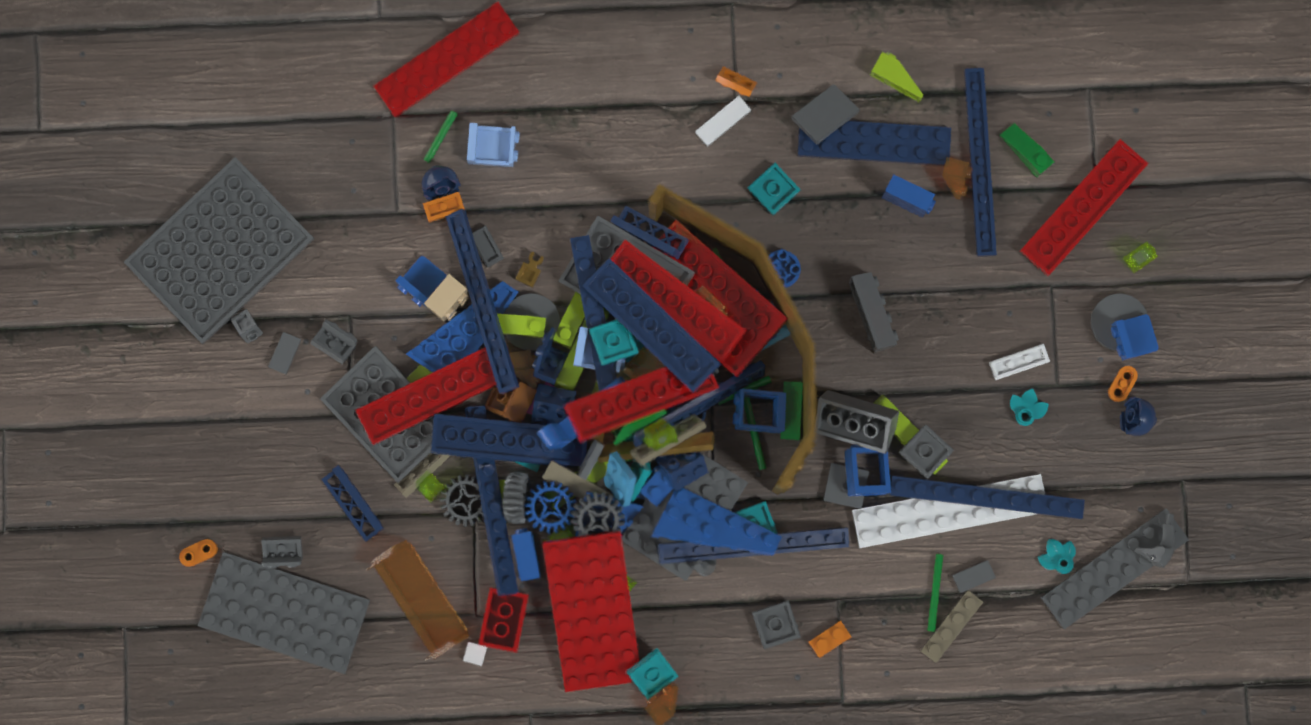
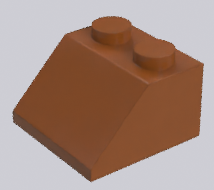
[485,380,537,423]

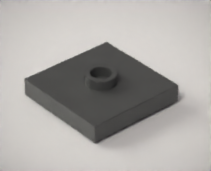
[899,424,954,479]
[823,463,869,509]
[752,600,801,649]

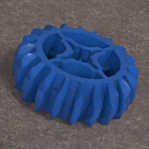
[524,481,577,534]

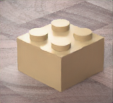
[424,274,469,322]

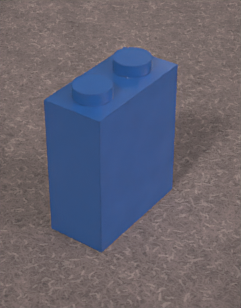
[882,174,936,218]

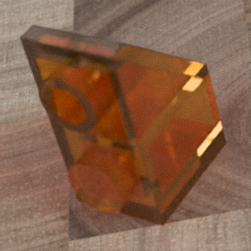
[942,157,973,200]
[509,350,540,389]
[645,683,678,725]

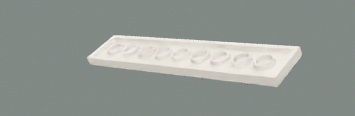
[852,474,1045,548]

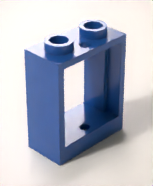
[733,389,786,433]
[844,445,891,496]
[512,528,541,582]

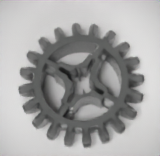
[503,472,532,524]
[440,474,484,527]
[572,492,625,536]

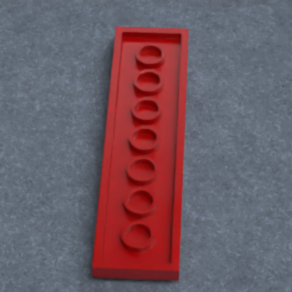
[373,2,520,118]
[1019,139,1149,276]
[611,240,747,362]
[355,348,497,445]
[564,367,719,442]

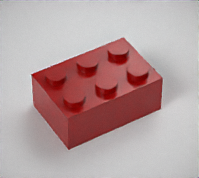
[478,587,529,653]

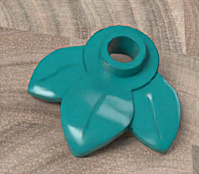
[1010,389,1049,426]
[1038,539,1076,574]

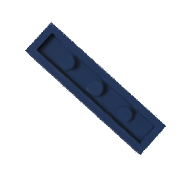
[610,206,689,260]
[321,465,385,542]

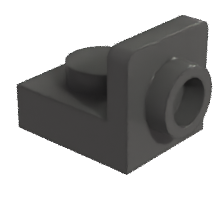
[231,309,263,343]

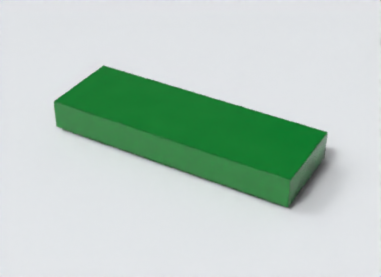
[780,381,803,440]

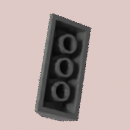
[848,272,899,353]
[815,390,899,454]

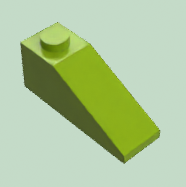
[870,52,923,102]
[553,292,585,349]
[497,314,546,339]

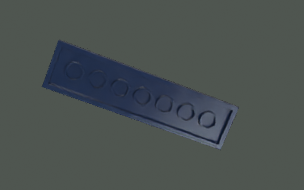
[797,121,951,166]
[582,258,721,393]
[431,414,587,468]

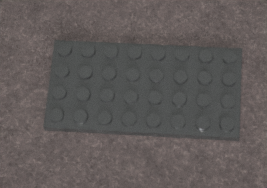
[198,552,370,674]

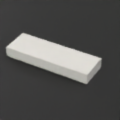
[695,96,751,147]
[989,344,1050,380]

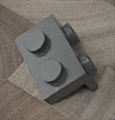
[311,319,357,365]
[261,536,303,568]

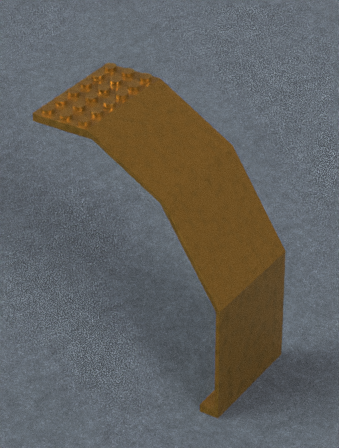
[649,184,816,495]

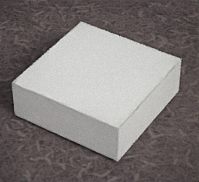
[463,642,487,666]

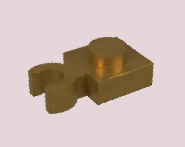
[515,251,544,288]

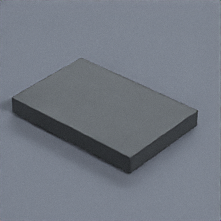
[791,84,859,144]

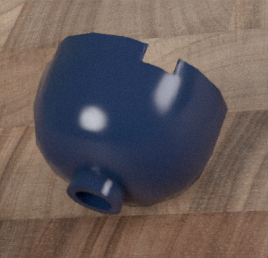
[422,165,461,201]
[1120,397,1157,436]

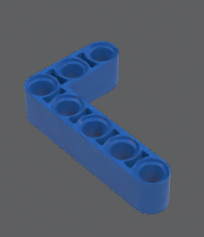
[537,377,626,450]

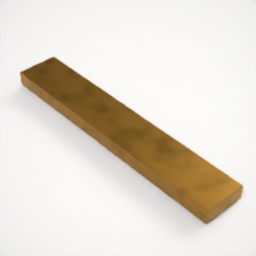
[598,432,714,463]

